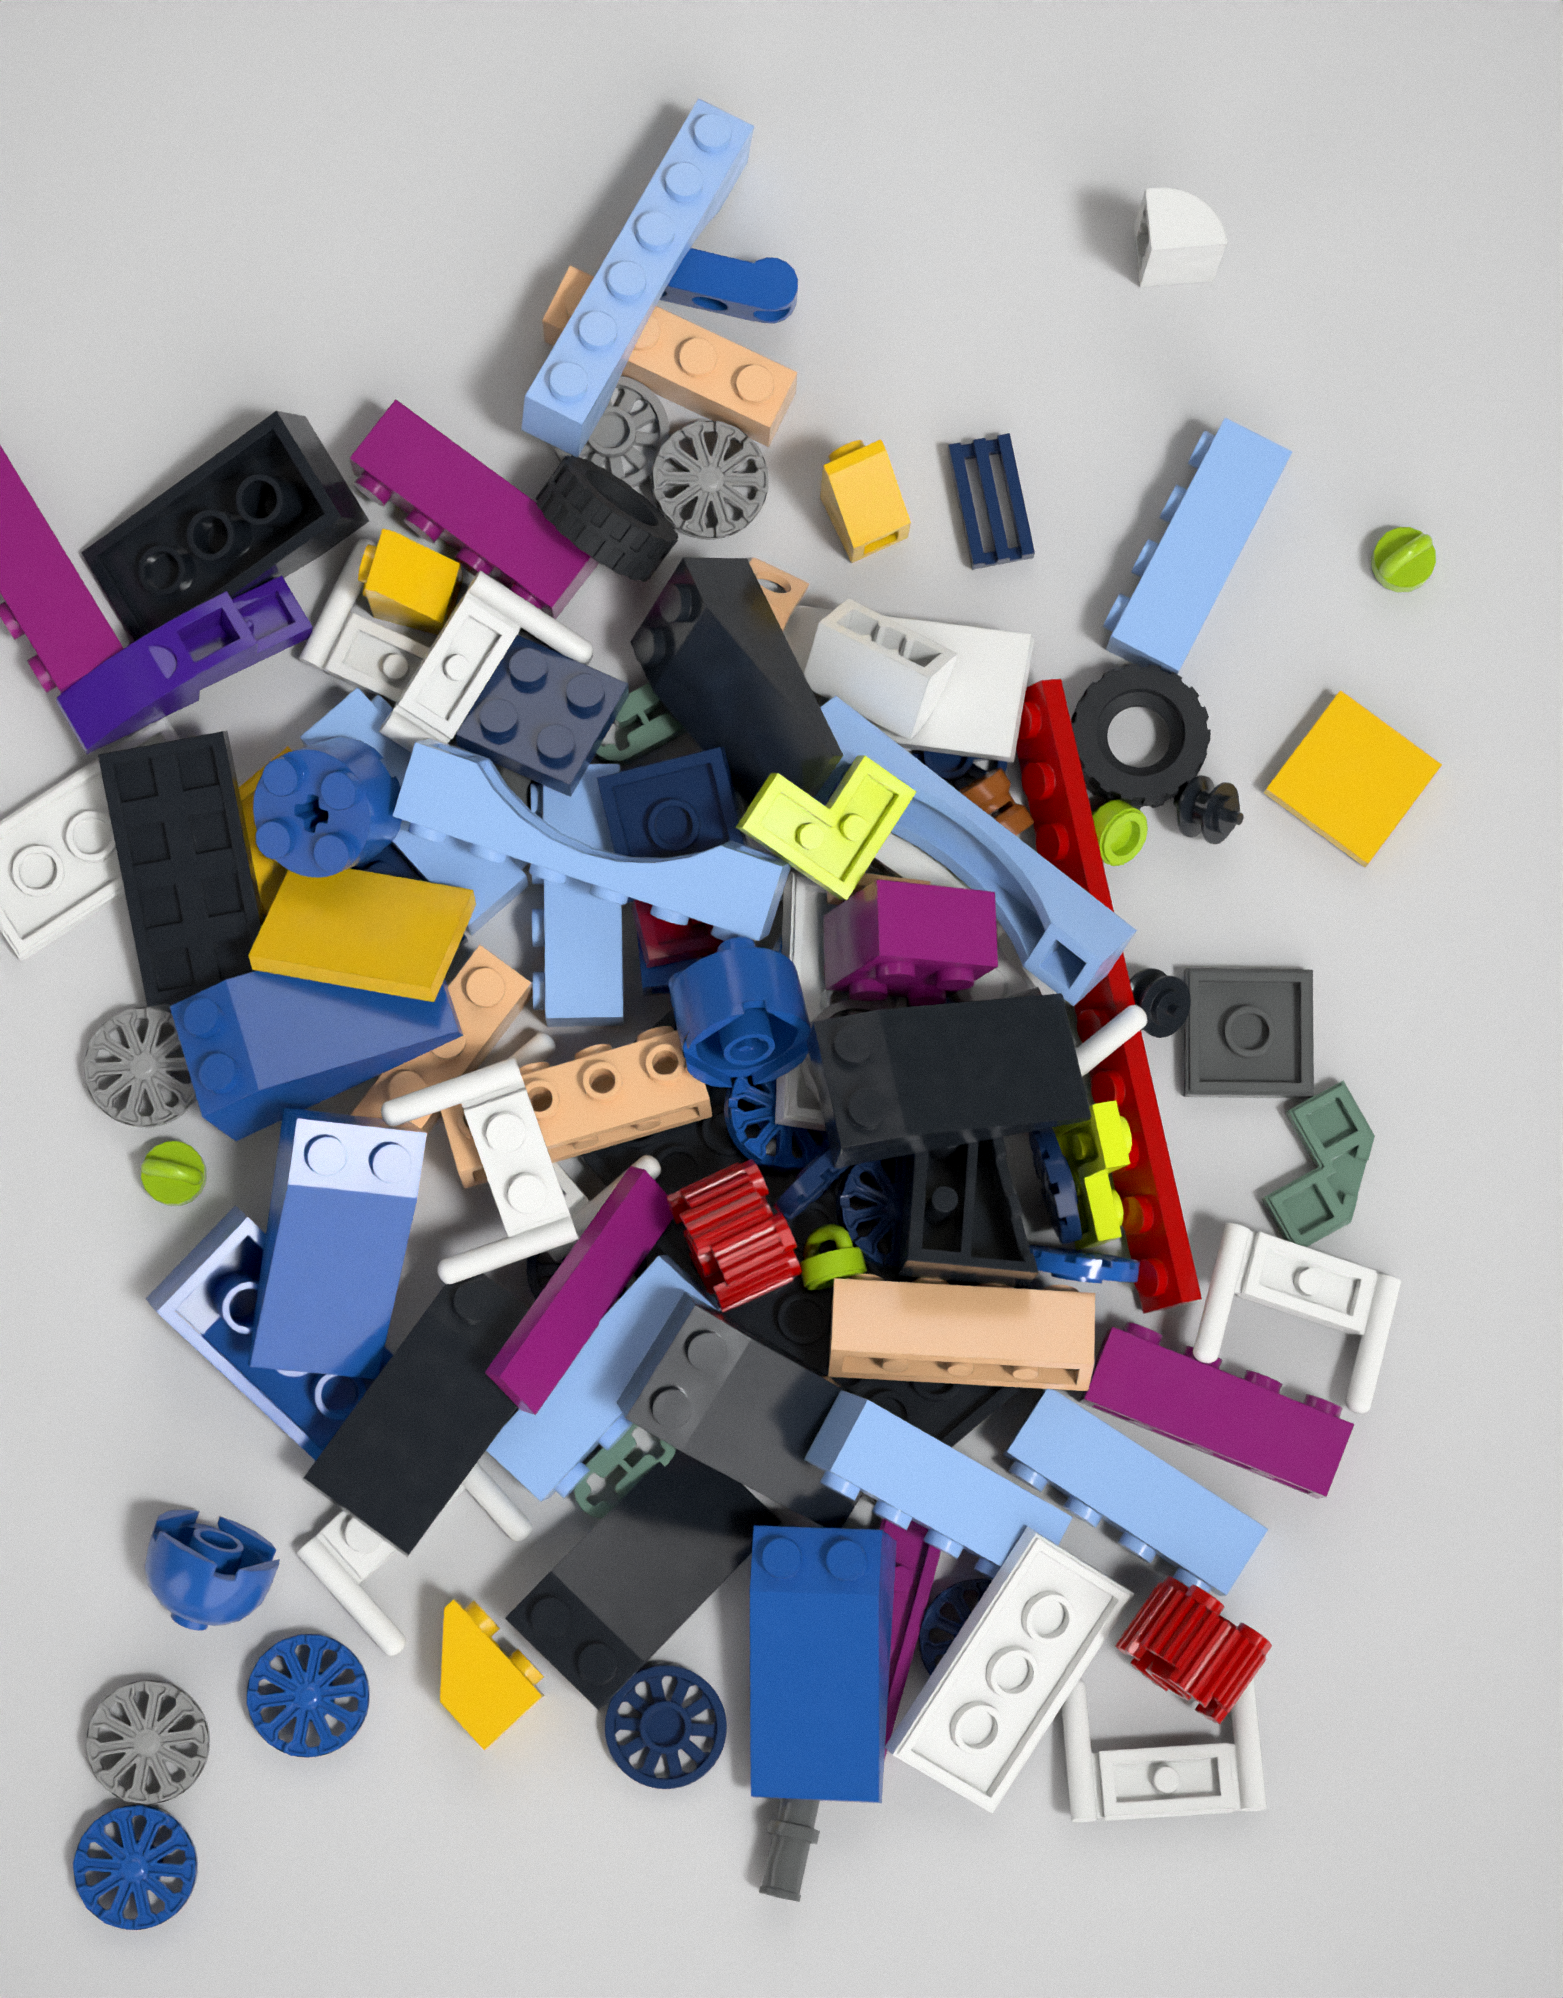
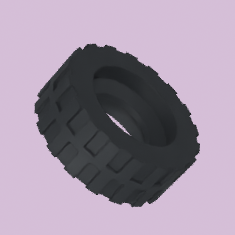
[535,455,679,582]
[1071,664,1211,810]

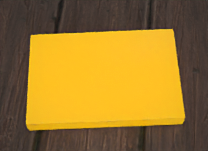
[248,868,476,1002]

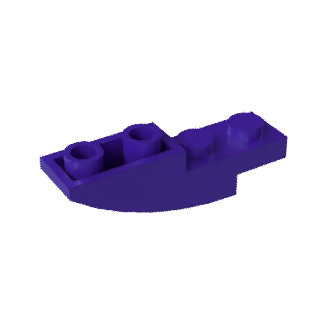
[56,575,313,755]

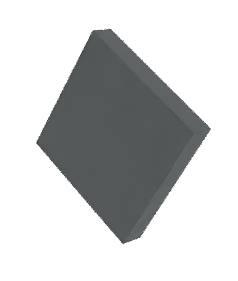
[1184,968,1314,1098]

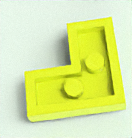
[736,755,916,900]
[1052,1100,1132,1250]

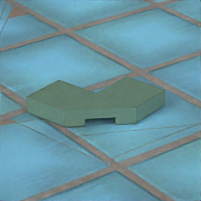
[1262,1080,1375,1247]

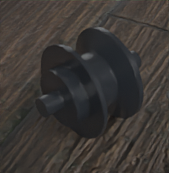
[1173,775,1244,844]
[1130,968,1191,1038]

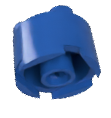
[253,737,402,877]
[668,937,811,1087]

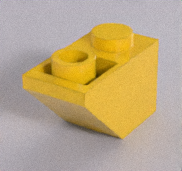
[820,439,911,563]
[358,528,463,635]
[440,1599,545,1750]

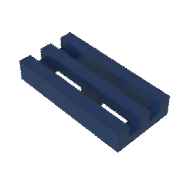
[947,433,1035,570]

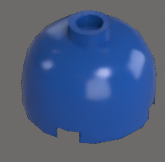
[145,1509,280,1631]

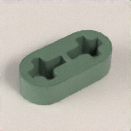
[595,683,687,767]
[574,1423,676,1519]

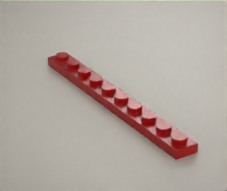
[1016,679,1202,1314]

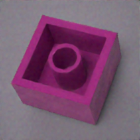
[823,879,998,1006]

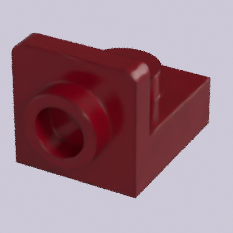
[631,900,724,968]

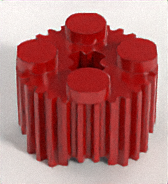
[666,1159,802,1313]
[1115,1576,1272,1724]

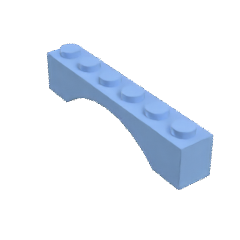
[521,98,754,458]
[814,696,1137,1006]
[393,739,791,941]

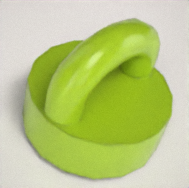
[1371,527,1436,593]
[1092,800,1148,866]
[141,1141,207,1206]
[800,1224,867,1290]

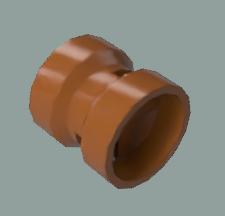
[958,767,1034,836]

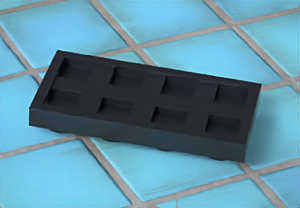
[98,731,264,1007]

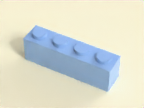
[1103,418,1292,675]
[300,687,529,936]
[531,764,624,1027]
[486,1255,721,1502]
[1003,1389,1268,1596]
[804,1390,1073,1580]

